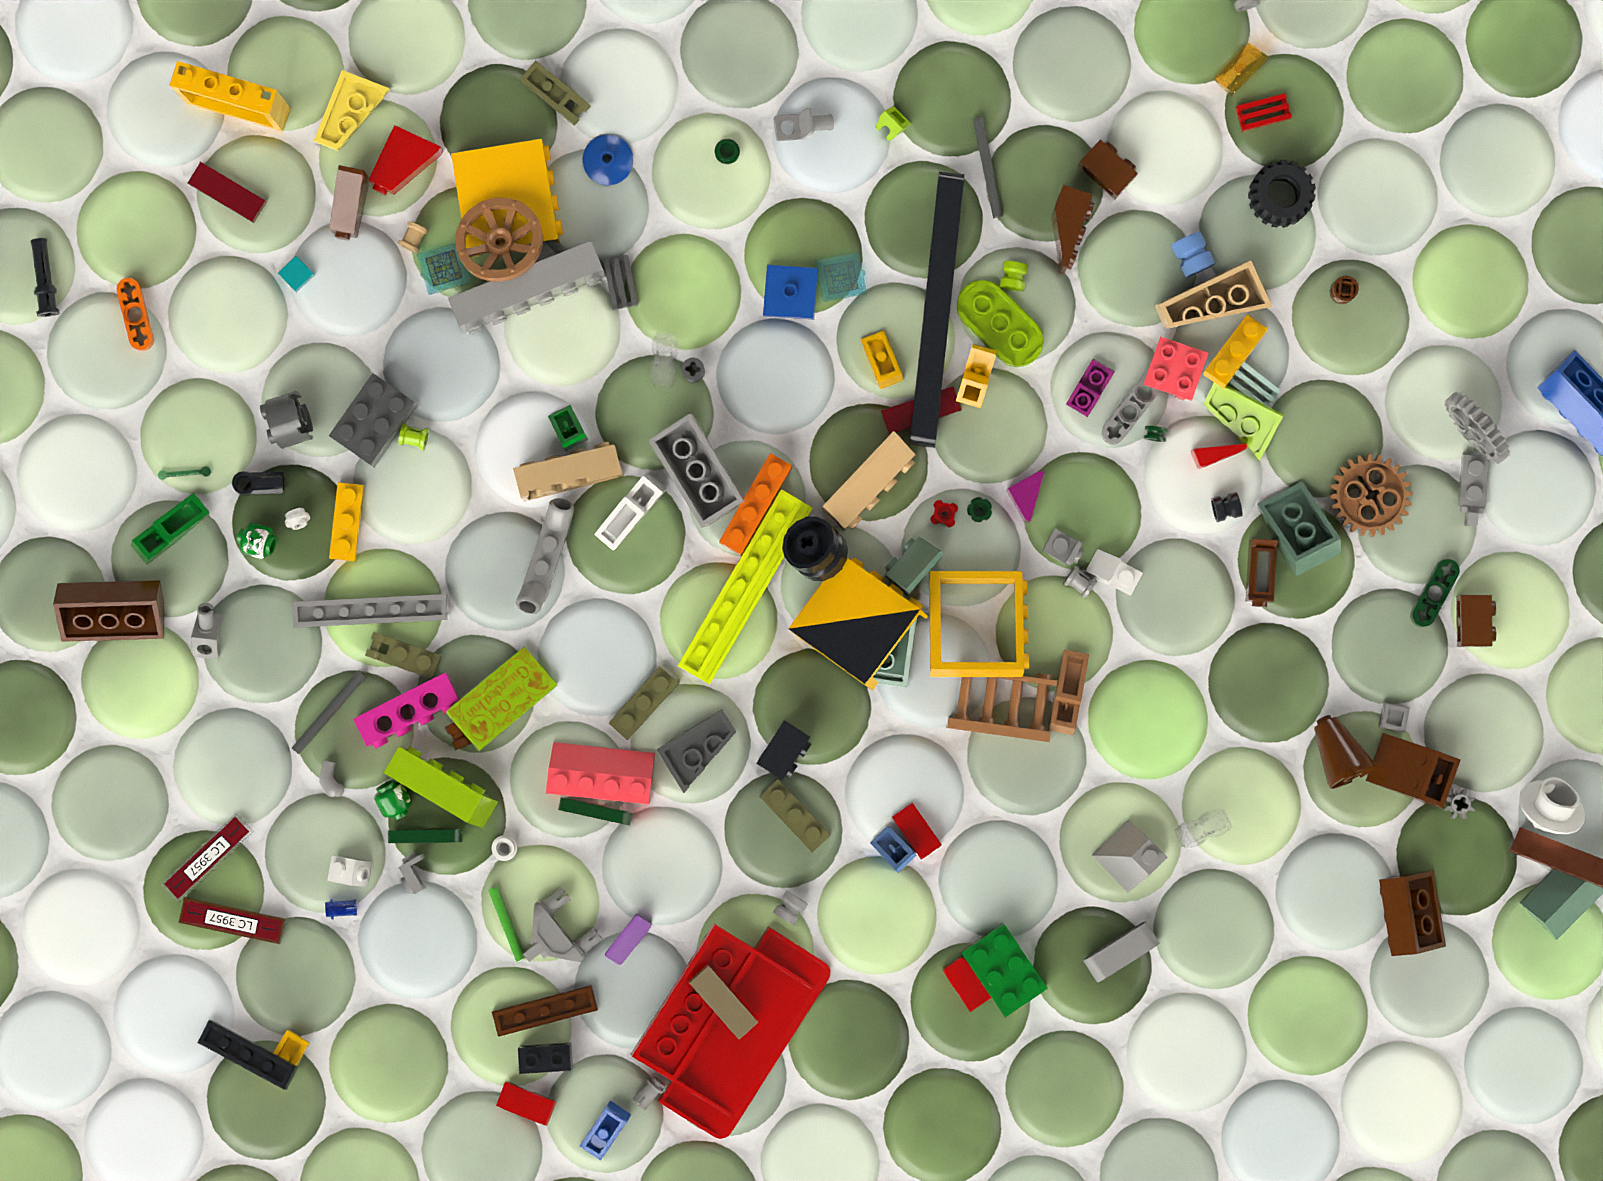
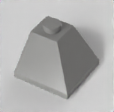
[1092,820,1168,892]

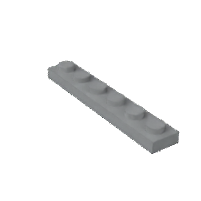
[292,594,448,628]

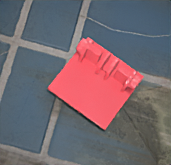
[1143,337,1209,401]

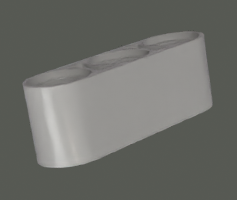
[1083,921,1160,982]

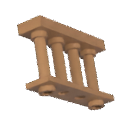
[946,673,1058,742]

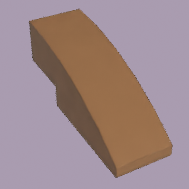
[1048,649,1089,735]

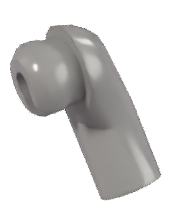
[319,760,344,797]

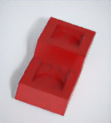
[496,1082,557,1126]

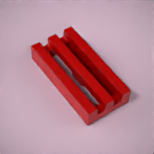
[1235,93,1292,132]

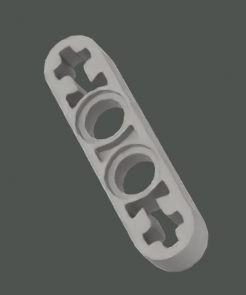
[1101,369,1161,445]

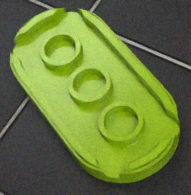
[956,280,1043,367]

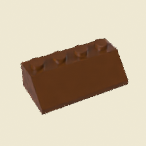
[53,580,165,642]

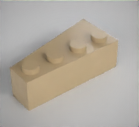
[1154,260,1272,328]
[513,442,623,502]

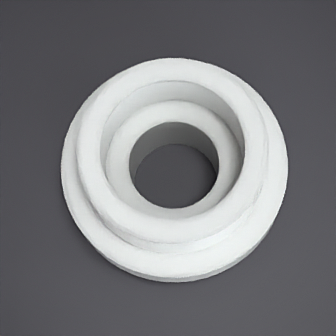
[285,508,310,530]
[492,835,518,861]

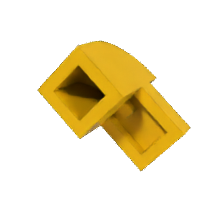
[956,344,997,408]

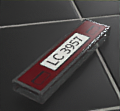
[161,813,254,903]

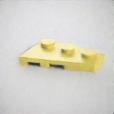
[314,70,390,151]

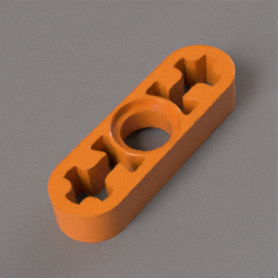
[116,278,154,351]

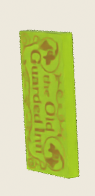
[446,647,557,751]

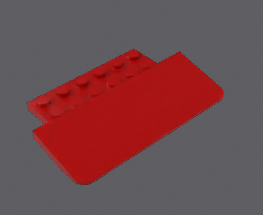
[630,923,830,1139]

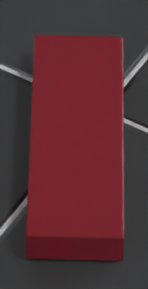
[187,162,267,223]
[881,386,962,435]

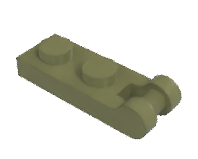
[520,60,591,126]
[365,632,442,679]

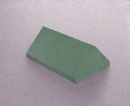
[1520,869,1603,940]

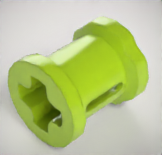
[398,423,429,451]

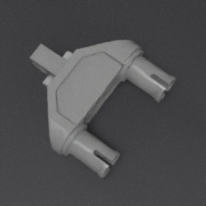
[523,887,603,962]

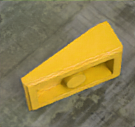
[860,330,903,389]

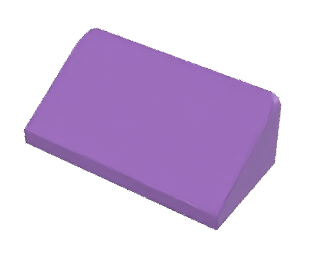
[605,914,652,965]

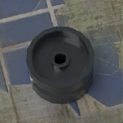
[782,516,848,581]

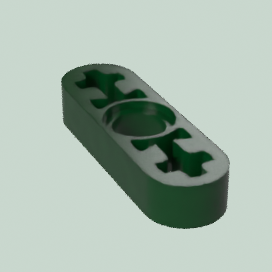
[1410,559,1460,627]
[558,797,633,826]
[388,829,463,843]

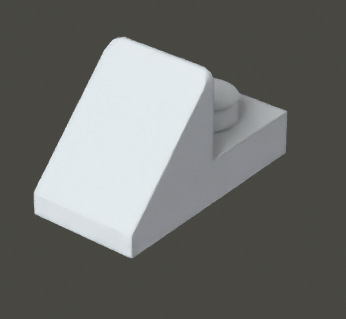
[1085,549,1143,596]

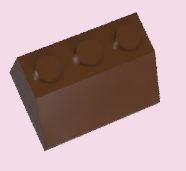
[1379,870,1446,956]

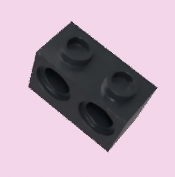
[518,1042,573,1074]

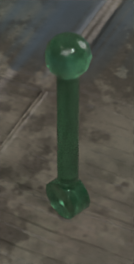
[157,466,212,480]

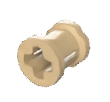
[397,221,429,254]

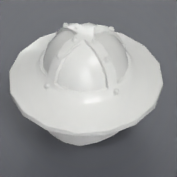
[1519,777,1586,835]

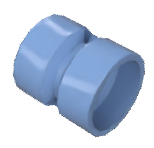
[1171,231,1216,278]

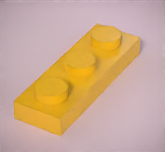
[1203,315,1268,389]
[329,482,364,562]

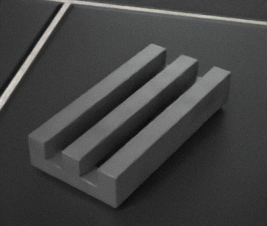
[603,255,638,310]

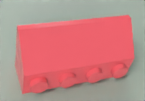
[546,742,655,804]

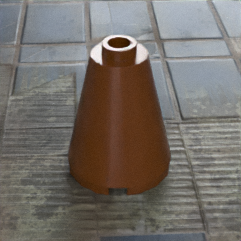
[1314,715,1376,789]

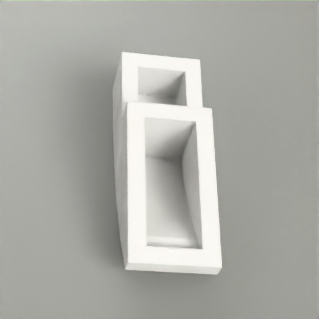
[594,473,667,551]

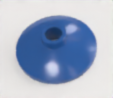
[582,135,633,186]

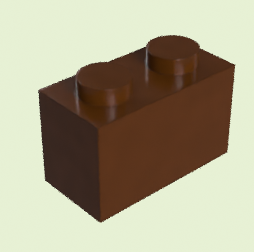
[1078,139,1138,200]
[1456,595,1497,647]

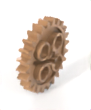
[1328,454,1413,537]

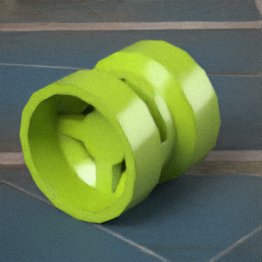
[999,261,1029,291]

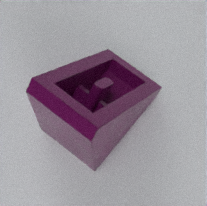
[1006,471,1044,523]

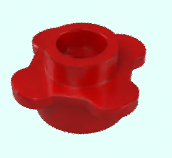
[930,500,958,528]

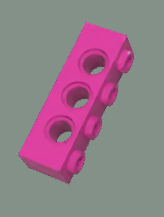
[353,673,460,749]

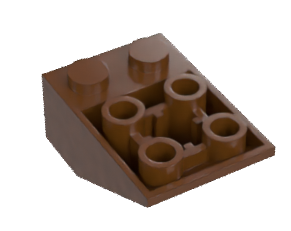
[1051,185,1095,275]
[1365,733,1461,808]

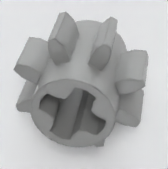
[1443,789,1475,819]

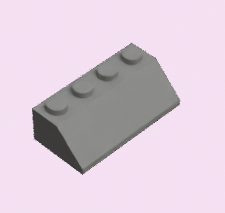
[648,413,745,528]

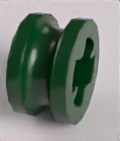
[1143,426,1168,442]

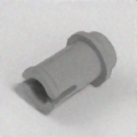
[633,1076,665,1110]

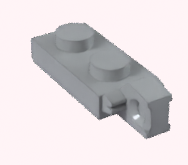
[1458,455,1489,526]

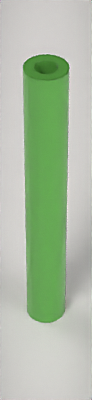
[488,886,525,962]

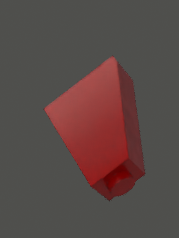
[368,125,443,196]

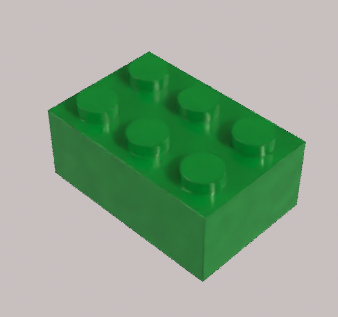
[960,923,1048,1018]

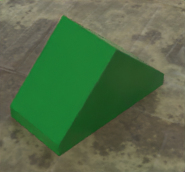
[548,405,588,451]

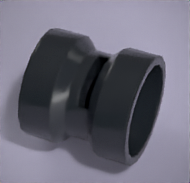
[1211,492,1243,522]

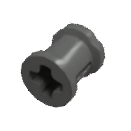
[681,357,705,383]

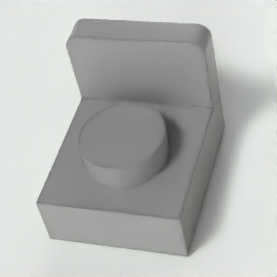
[1042,529,1084,566]

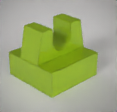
[875,106,911,141]

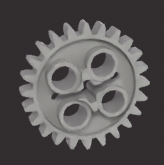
[1444,392,1510,464]

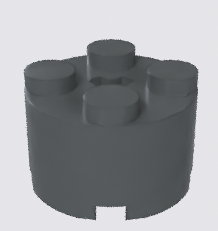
[260,391,313,449]

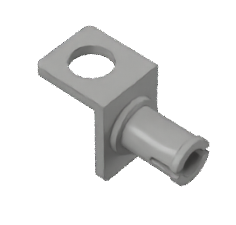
[773,108,834,141]
[191,603,223,659]

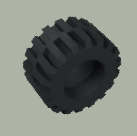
[1248,160,1316,228]

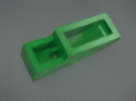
[131,493,210,565]

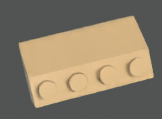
[822,431,915,531]

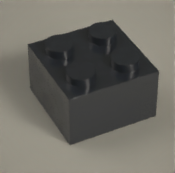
[756,720,812,780]

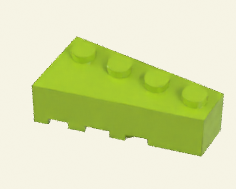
[384,746,498,828]

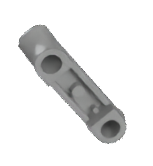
[516,498,574,614]

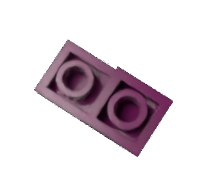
[1066,358,1115,417]

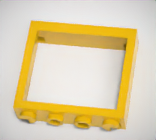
[170,61,290,132]
[929,571,1029,677]

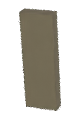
[688,964,758,1039]

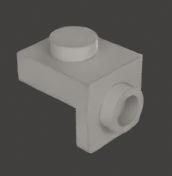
[398,852,426,894]

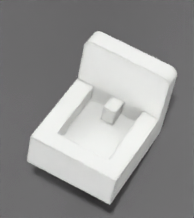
[327,855,371,887]

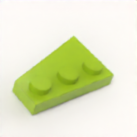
[1203,382,1284,460]

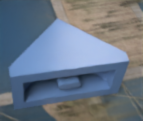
[870,825,917,873]

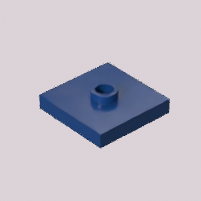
[763,265,819,320]

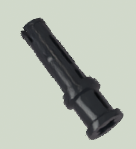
[30,238,60,317]

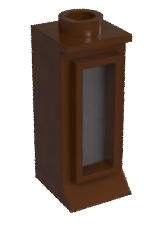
[1245,539,1278,607]

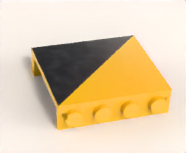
[788,556,927,691]

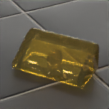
[1214,43,1269,97]

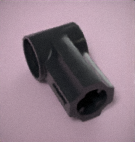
[232,471,284,497]

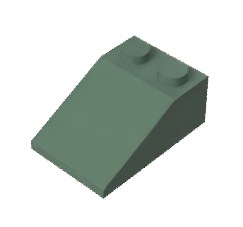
[1257,481,1341,577]
[885,537,944,596]
[856,618,917,687]

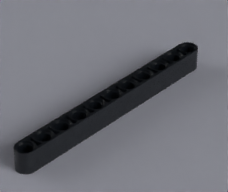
[909,171,965,448]

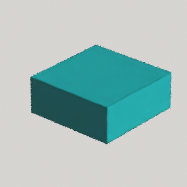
[278,256,314,293]

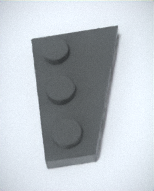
[657,709,736,793]

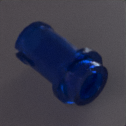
[325,899,357,920]

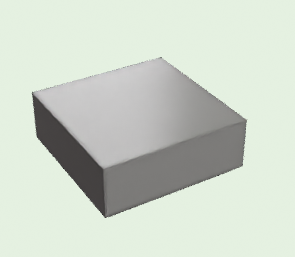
[1378,702,1410,733]

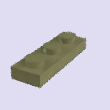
[609,667,679,740]
[760,779,831,853]

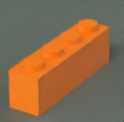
[719,453,792,556]

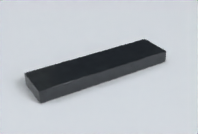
[197,1020,298,1090]

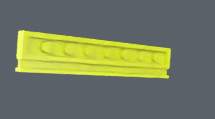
[677,489,813,685]

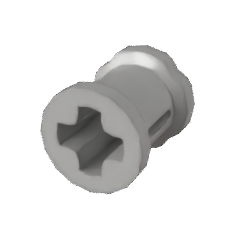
[1063,565,1097,598]

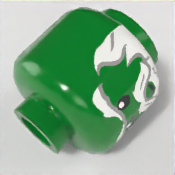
[237,523,277,559]
[374,780,412,820]

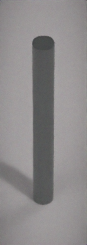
[973,117,1003,219]
[292,670,366,754]

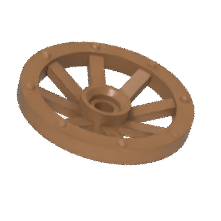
[455,198,543,282]

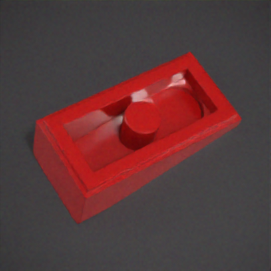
[1190,444,1247,469]
[892,802,942,860]
[941,955,991,1012]

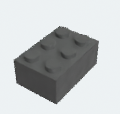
[329,373,418,467]

